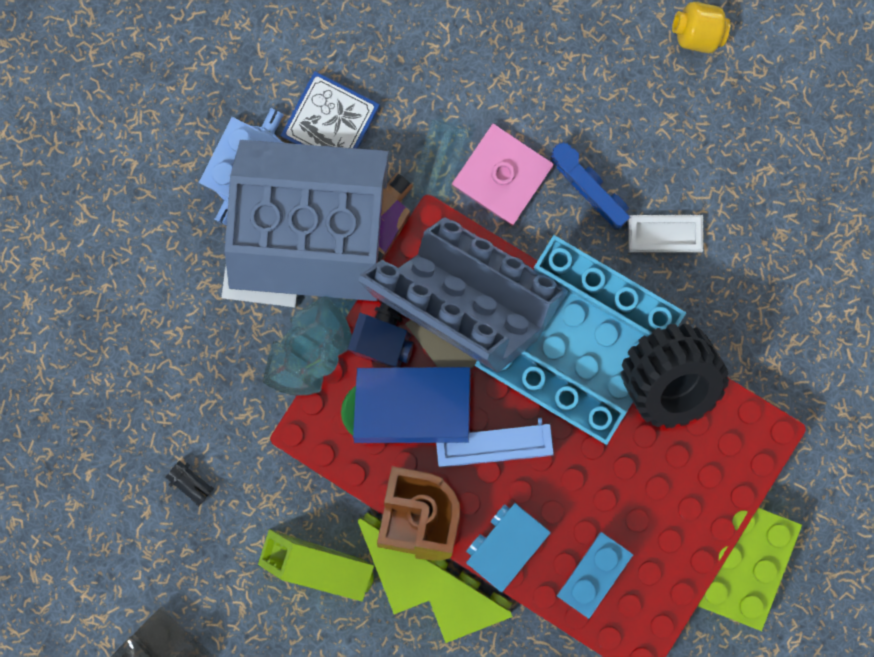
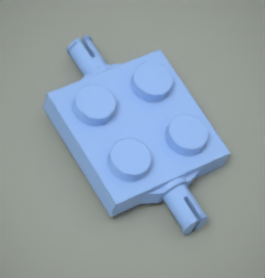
[199,108,284,226]

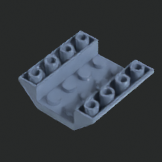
[225,140,389,301]
[359,217,568,373]

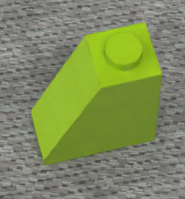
[258,529,374,602]

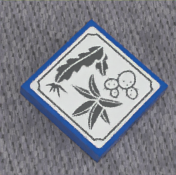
[281,71,380,149]

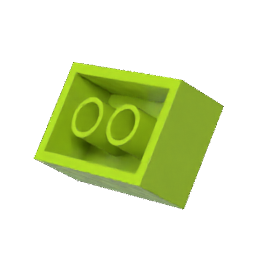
[698,508,802,631]

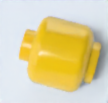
[672,2,730,53]

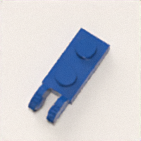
[551,142,630,230]

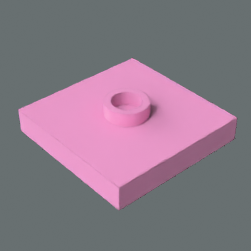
[452,124,554,226]

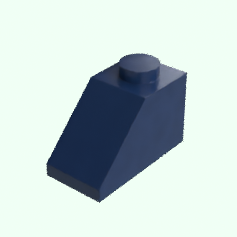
[348,313,414,368]

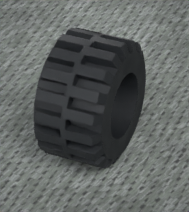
[621,324,729,428]

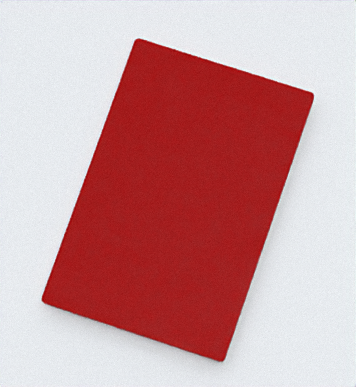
[270,195,806,657]

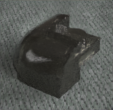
[111,607,214,657]

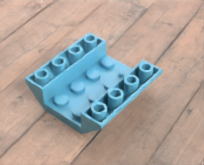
[475,235,686,445]

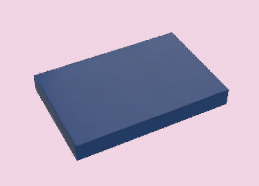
[353,367,471,443]

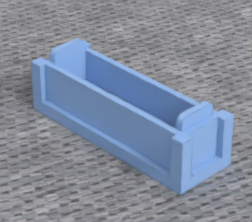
[436,418,554,467]

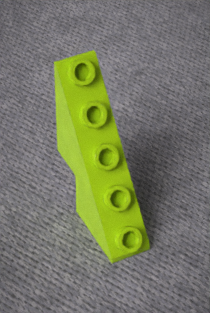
[357,512,513,643]

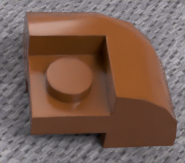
[377,466,460,560]

